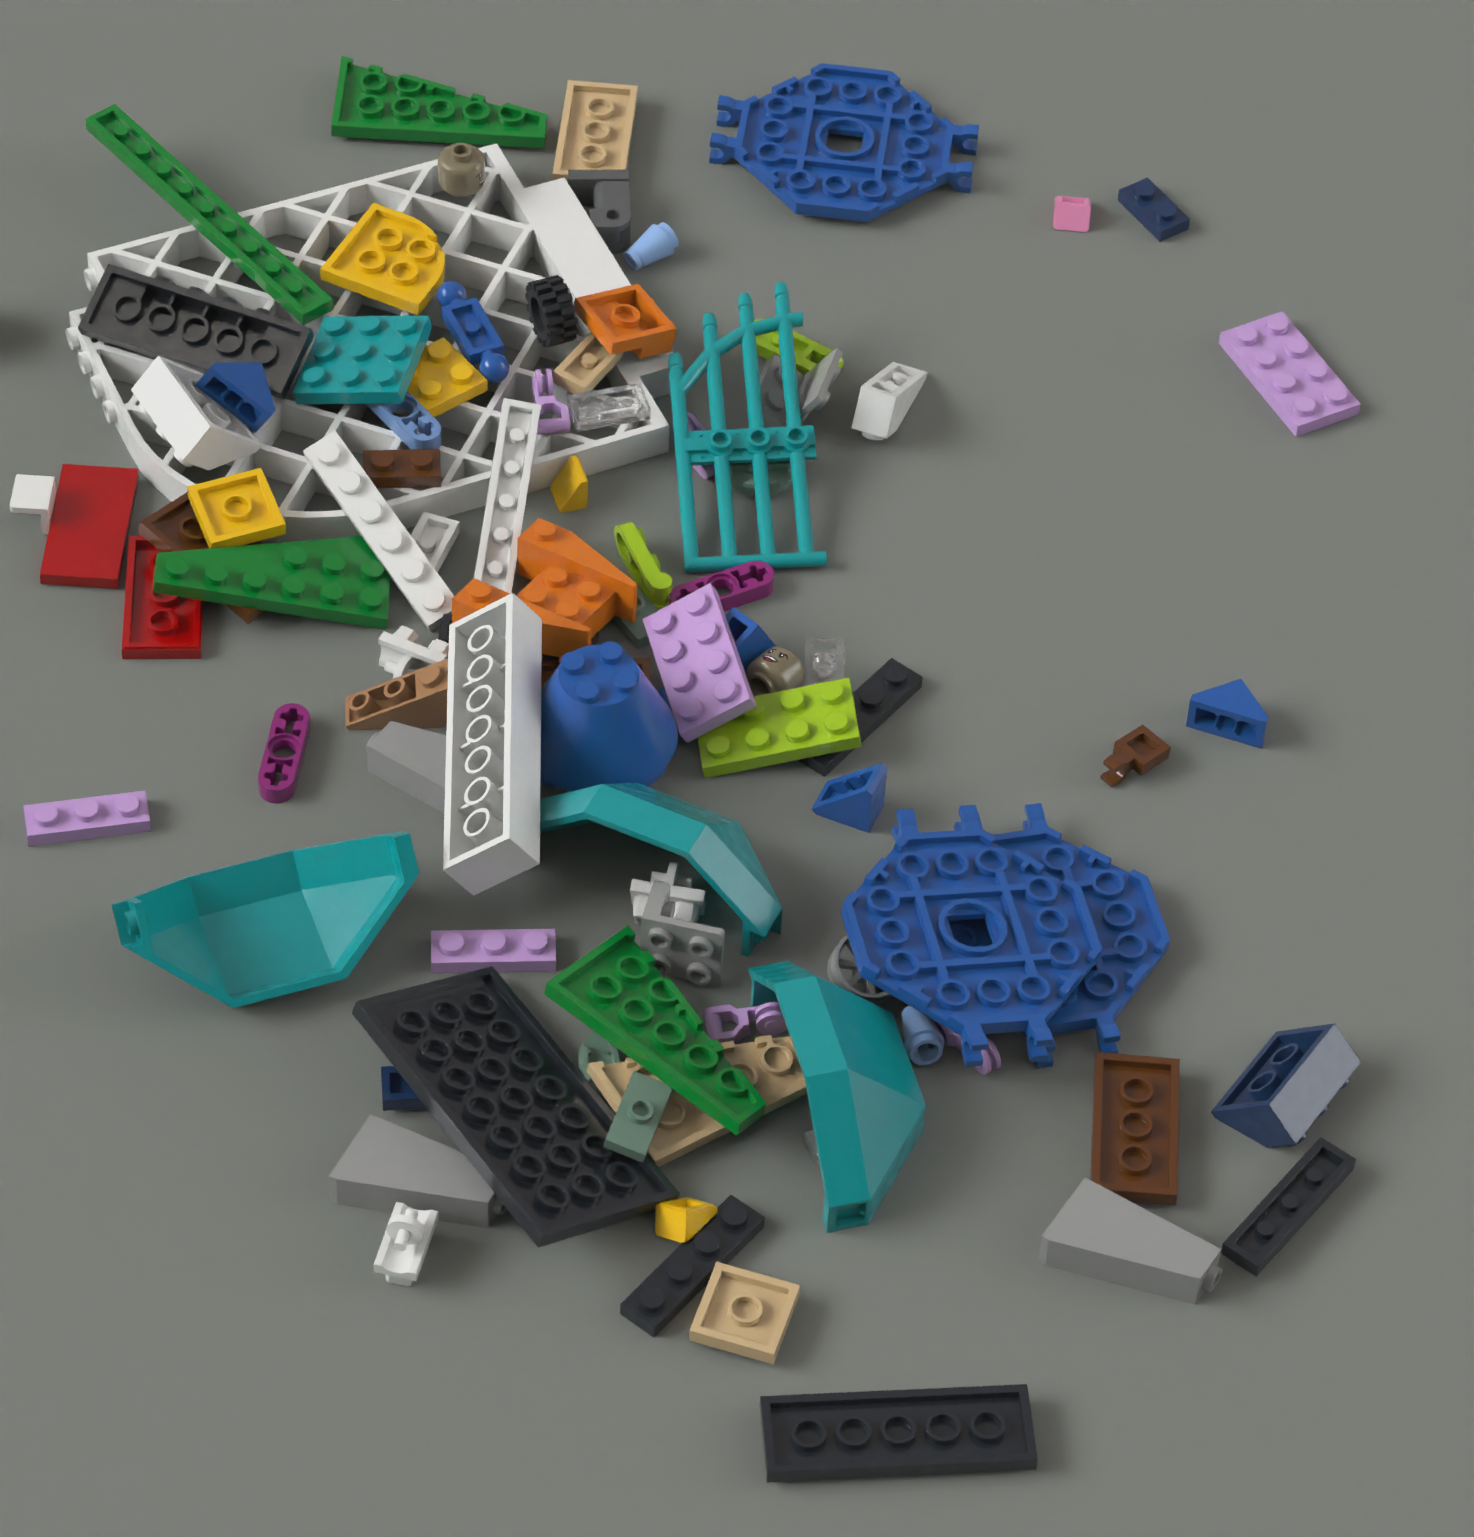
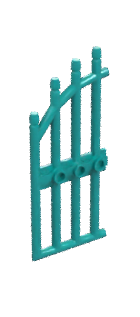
[668,282,827,573]

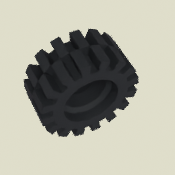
[525,275,578,348]

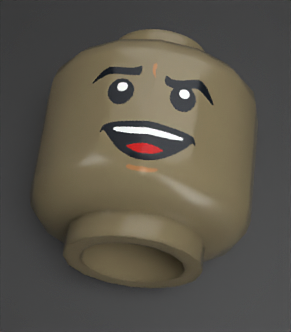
[438,143,485,198]
[746,646,805,697]

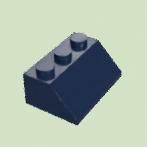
[1211,1023,1361,1147]

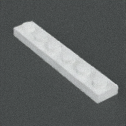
[474,398,541,594]
[303,430,454,632]

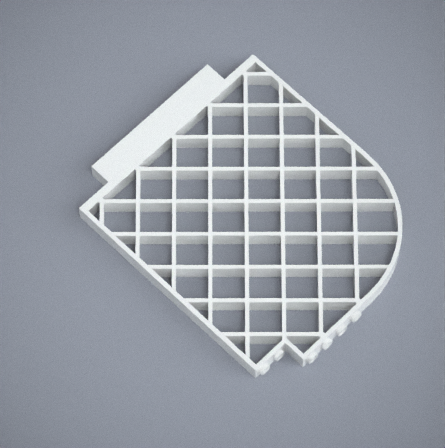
[66,143,673,542]

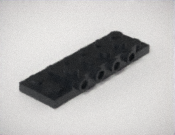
[78,264,314,400]

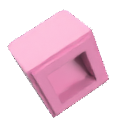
[1053,196,1091,232]

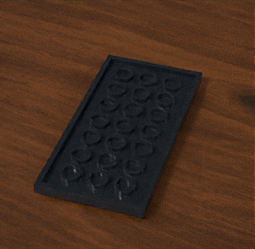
[352,966,680,1248]

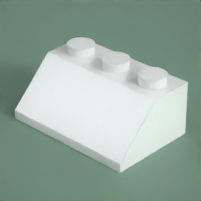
[131,355,261,471]

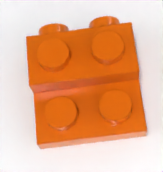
[574,283,677,359]

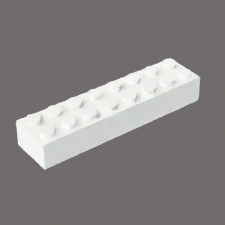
[443,593,542,896]

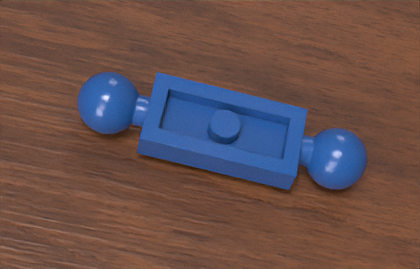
[437,281,509,383]

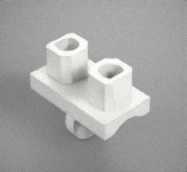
[378,625,449,679]
[630,862,707,925]
[374,1202,438,1286]

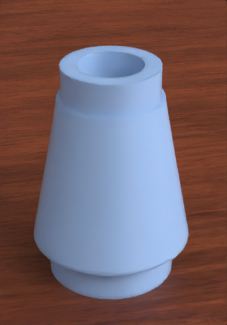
[624,222,679,271]
[901,1005,945,1065]

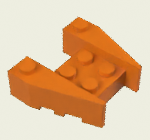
[452,518,637,663]

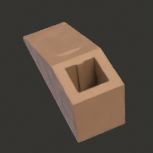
[345,659,448,730]

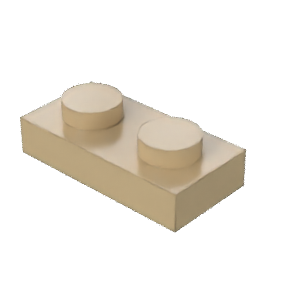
[552,332,624,399]

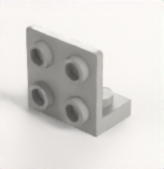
[745,348,843,427]
[640,881,725,987]

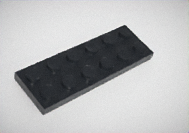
[759,1384,1038,1482]

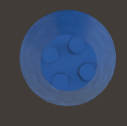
[540,641,678,791]

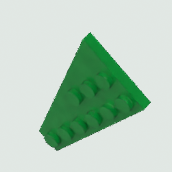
[331,56,547,148]
[152,536,390,630]
[544,925,767,1136]

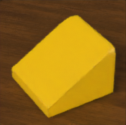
[550,455,588,513]
[655,1197,717,1243]

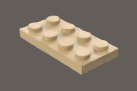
[552,80,638,182]

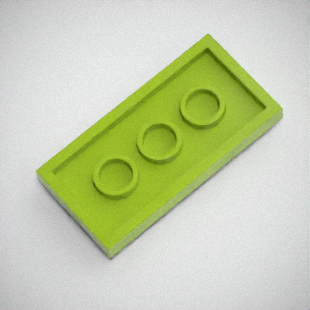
[698,677,862,778]

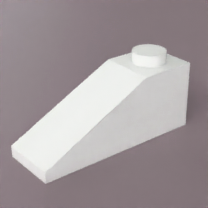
[851,362,928,441]

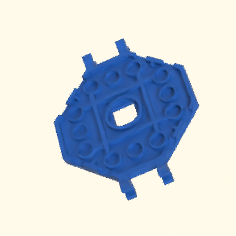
[709,63,979,222]
[948,803,1170,1069]
[841,805,1102,1067]

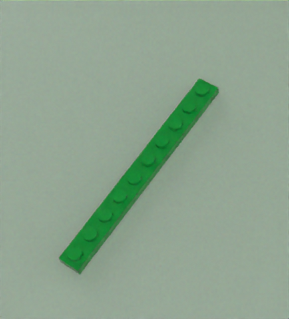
[85,104,333,326]

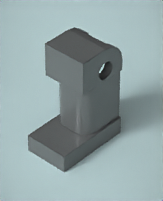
[568,169,631,254]

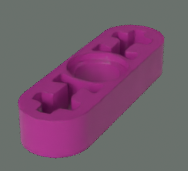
[669,561,774,611]
[258,703,310,803]

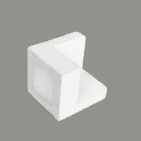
[10,474,56,535]

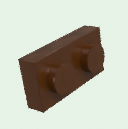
[363,449,441,488]

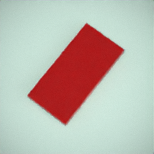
[40,464,140,589]
[121,536,204,659]

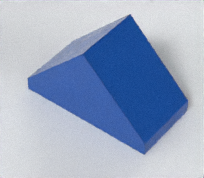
[195,362,275,433]
[1186,679,1268,749]
[812,763,887,833]

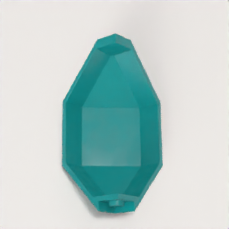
[540,782,782,957]
[111,831,420,1008]
[747,961,926,1233]

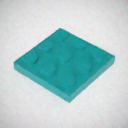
[293,315,432,404]

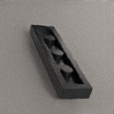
[798,658,923,777]
[1221,1137,1356,1277]
[620,1195,765,1338]

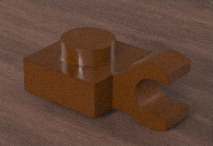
[1100,724,1171,787]

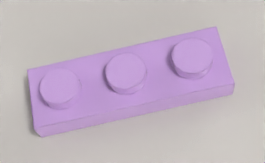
[23,790,151,847]
[431,929,556,973]

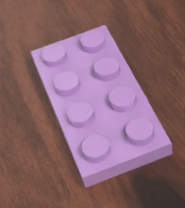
[1219,311,1361,437]
[642,583,757,743]

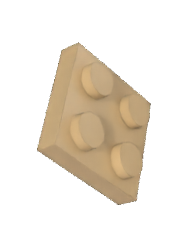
[689,1261,800,1364]

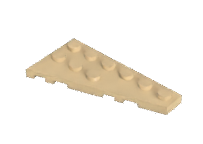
[587,1035,807,1167]

